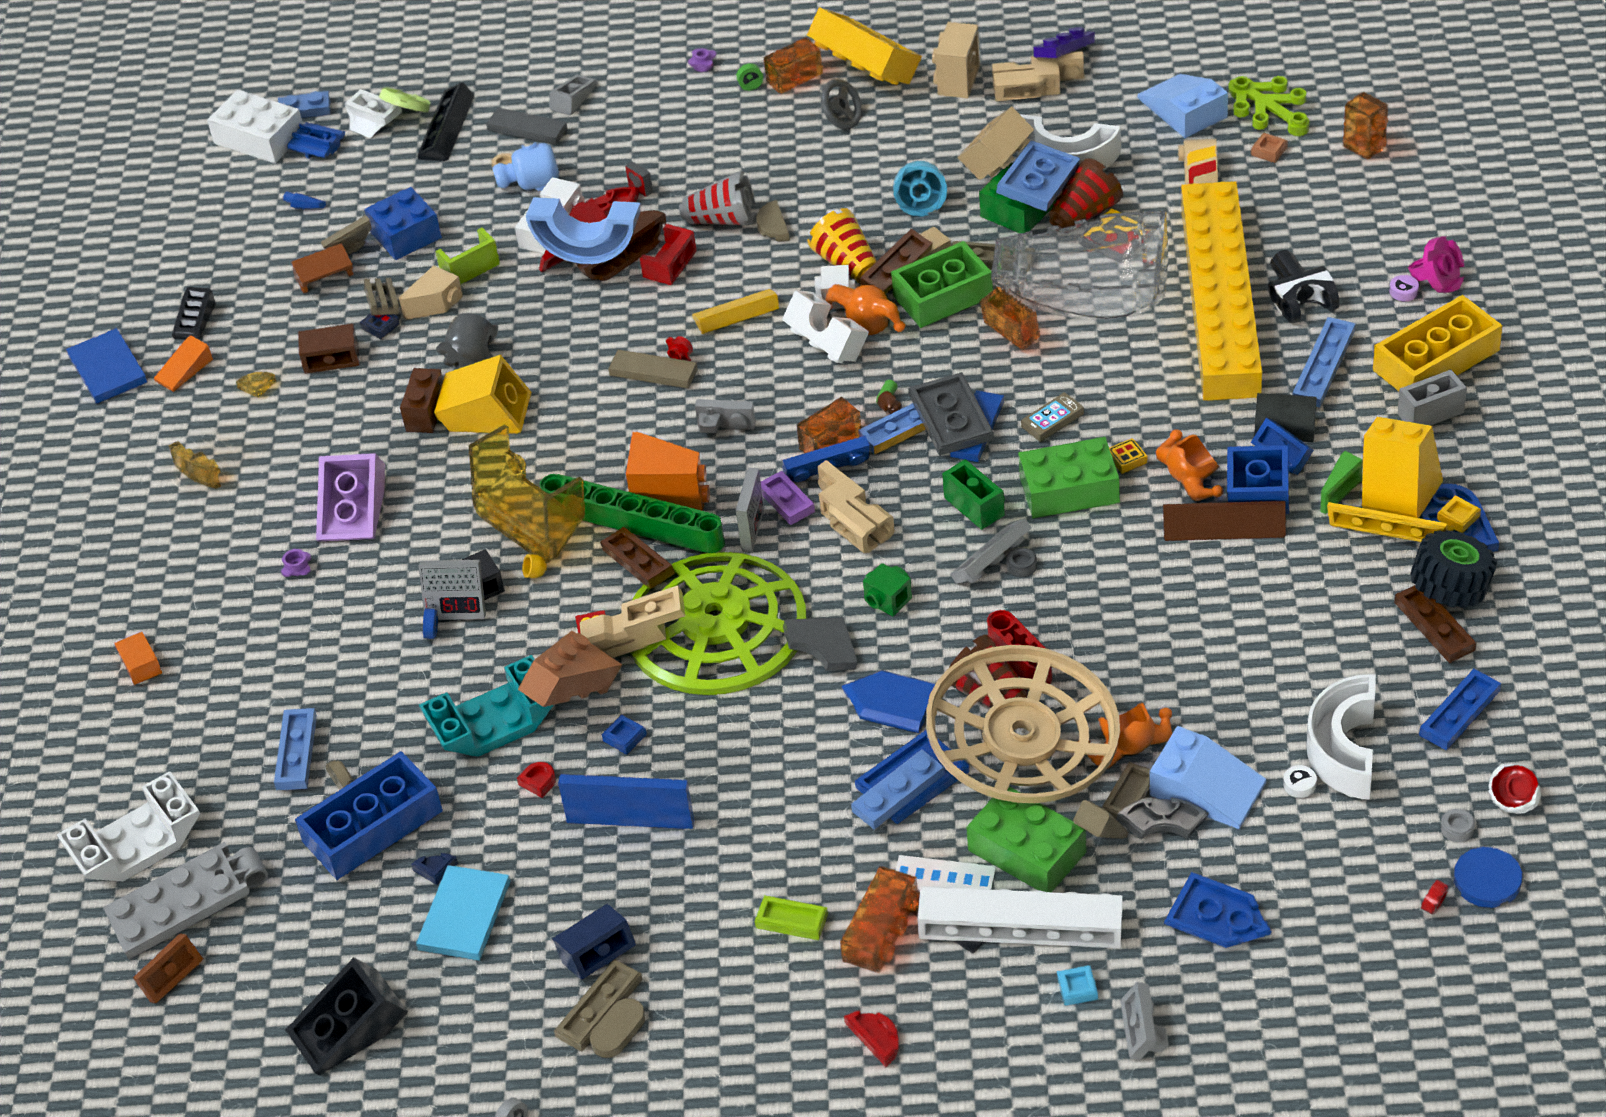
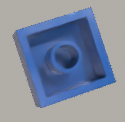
[365,187,442,261]
[1227,445,1289,514]

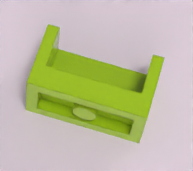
[435,227,500,285]

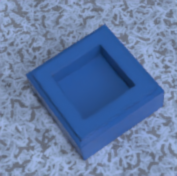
[602,714,647,755]

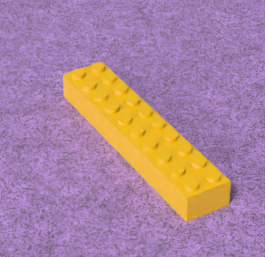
[1181,181,1262,401]

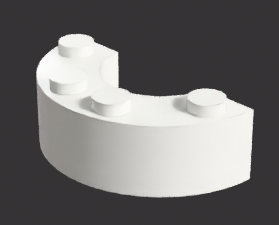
[1016,114,1121,179]
[1306,674,1376,800]

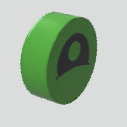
[736,63,763,91]

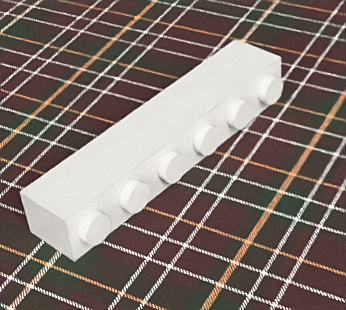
[918,886,1122,948]

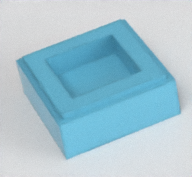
[1057,965,1098,1006]

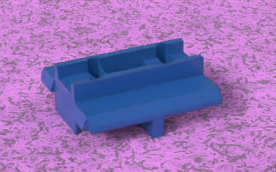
[287,122,346,159]

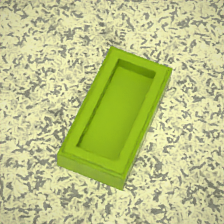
[755,895,828,940]

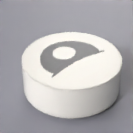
[1283,765,1317,798]

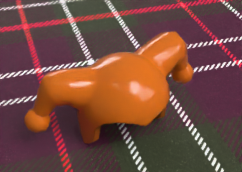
[825,284,905,335]
[1156,429,1224,501]
[1077,703,1172,769]

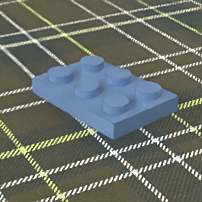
[996,140,1080,211]

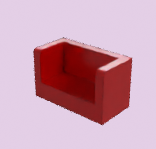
[640,224,697,285]

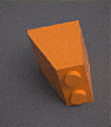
[626,432,710,511]

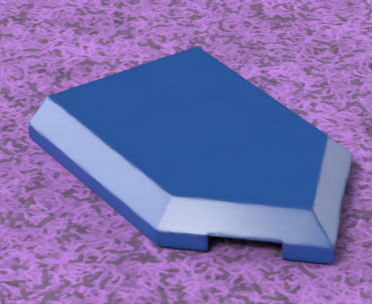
[842,670,936,733]
[1164,872,1271,948]

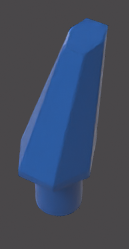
[283,191,326,209]

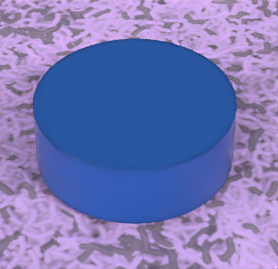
[423,608,438,639]

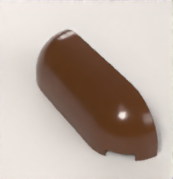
[576,210,666,281]

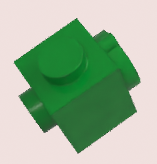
[863,563,912,617]

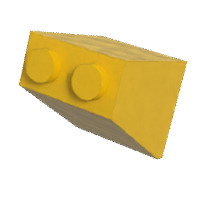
[434,355,532,434]
[1362,417,1443,518]

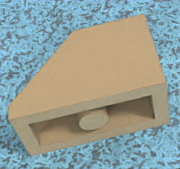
[399,265,463,320]

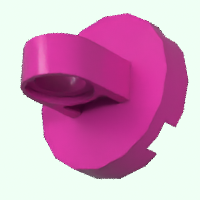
[1408,236,1464,294]

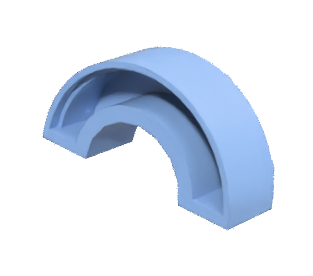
[526,197,640,264]

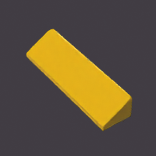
[1327,502,1453,542]

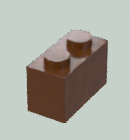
[298,323,359,374]
[400,368,443,433]

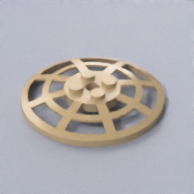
[926,645,1120,803]

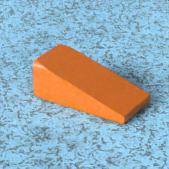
[154,336,213,392]
[114,632,162,685]

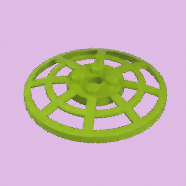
[630,552,807,695]

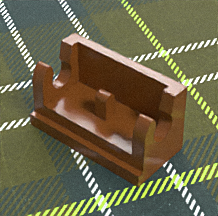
[291,243,354,294]

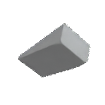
[549,74,598,115]

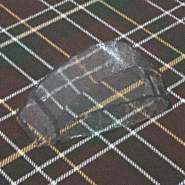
[991,210,1168,320]

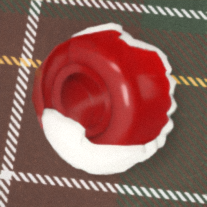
[1488,763,1541,814]

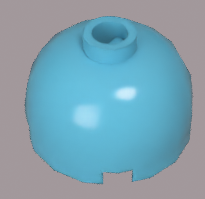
[893,161,947,217]

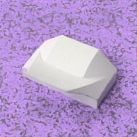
[345,89,402,138]

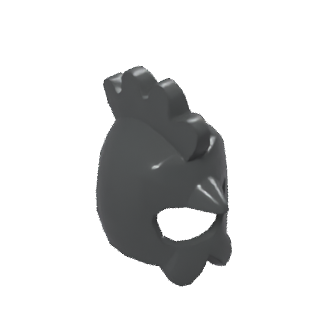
[436,313,498,369]

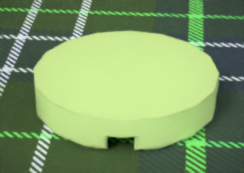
[379,87,430,112]

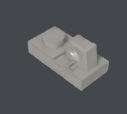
[695,399,756,433]
[1120,982,1169,1060]

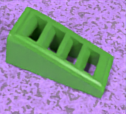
[1320,451,1362,514]

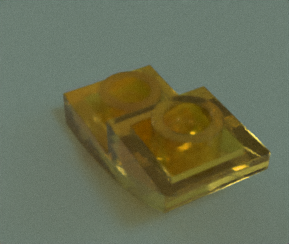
[168,441,221,489]

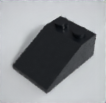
[285,957,408,1075]

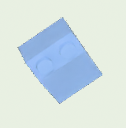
[1137,74,1228,138]
[1150,726,1266,829]

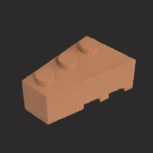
[518,631,622,707]

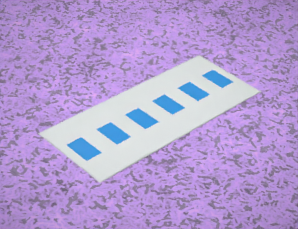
[892,855,996,890]

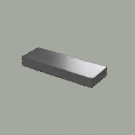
[486,107,568,145]

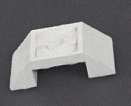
[57,771,200,882]

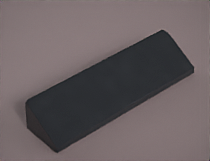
[417,82,474,161]

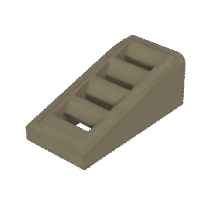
[1073,800,1129,839]

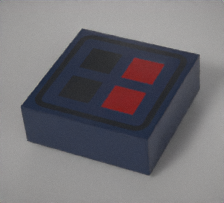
[360,306,400,339]

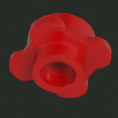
[666,336,693,361]

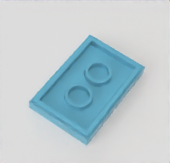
[416,865,511,961]

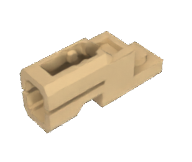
[992,52,1084,101]
[818,460,895,553]
[580,585,685,658]

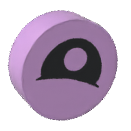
[1389,275,1419,302]

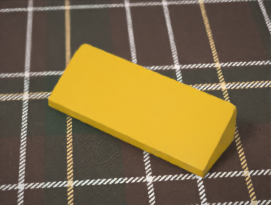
[692,289,779,334]

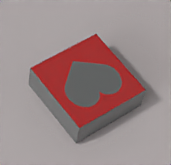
[625,161,653,197]

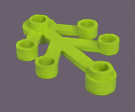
[1228,76,1309,136]

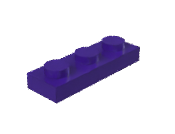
[1033,27,1095,58]

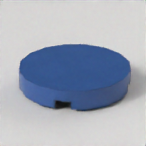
[1454,847,1522,908]

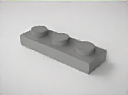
[950,518,1032,584]

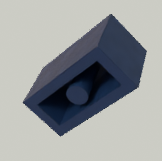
[552,904,636,980]

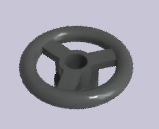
[821,79,862,130]

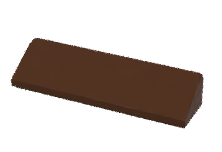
[1163,501,1286,541]

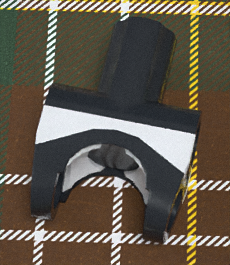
[1268,250,1339,323]

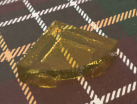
[236,372,276,398]

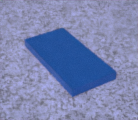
[558,774,695,829]

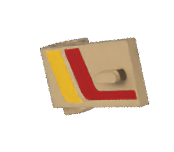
[1178,139,1218,184]

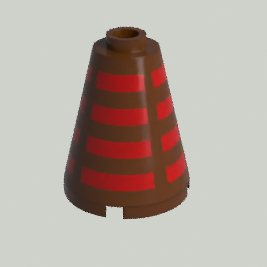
[1049,158,1123,232]
[949,635,1029,708]

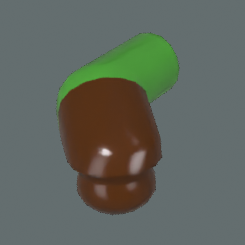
[876,380,902,414]

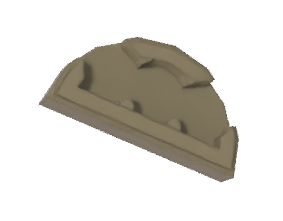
[756,200,790,242]
[320,215,372,255]
[326,760,353,790]

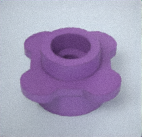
[688,49,716,72]
[281,549,311,577]

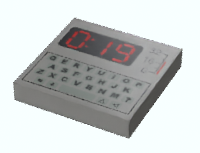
[736,468,764,552]
[418,560,486,620]

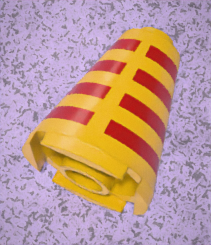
[807,208,877,283]

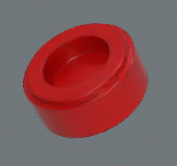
[1421,879,1449,915]

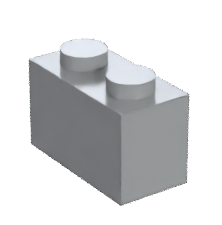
[1398,370,1467,426]

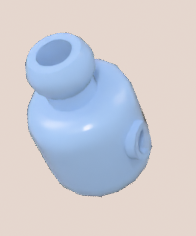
[493,142,559,191]

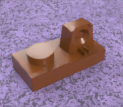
[133,933,204,1004]

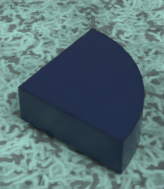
[411,853,458,885]

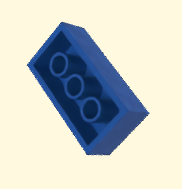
[295,751,443,880]

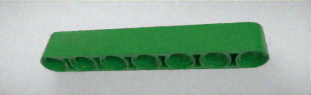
[540,474,725,553]

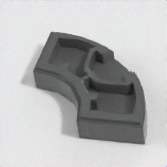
[1116,797,1209,839]

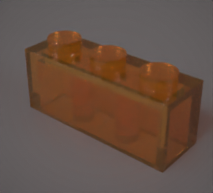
[840,866,920,973]

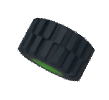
[1410,530,1497,608]

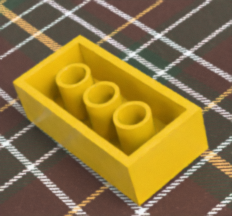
[807,7,922,86]
[1373,295,1503,391]

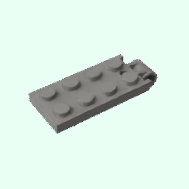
[103,842,268,960]

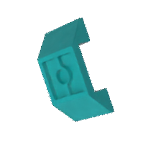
[419,655,554,757]

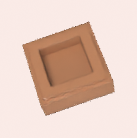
[1251,133,1288,163]

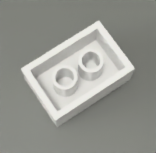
[207,90,303,164]

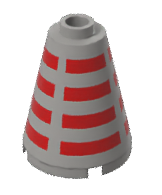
[679,171,756,225]

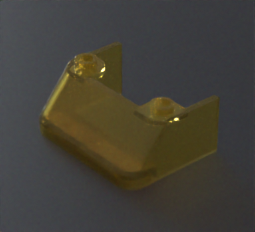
[468,424,585,563]

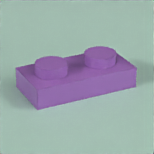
[761,470,815,525]

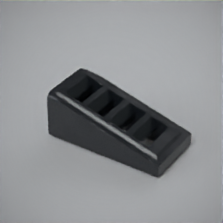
[172,287,216,340]

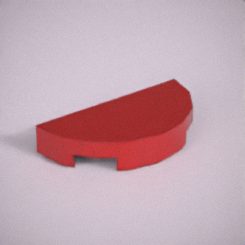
[844,1011,899,1067]

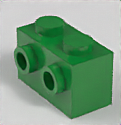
[942,459,1005,530]

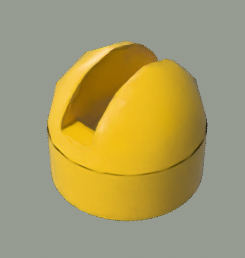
[522,554,547,578]

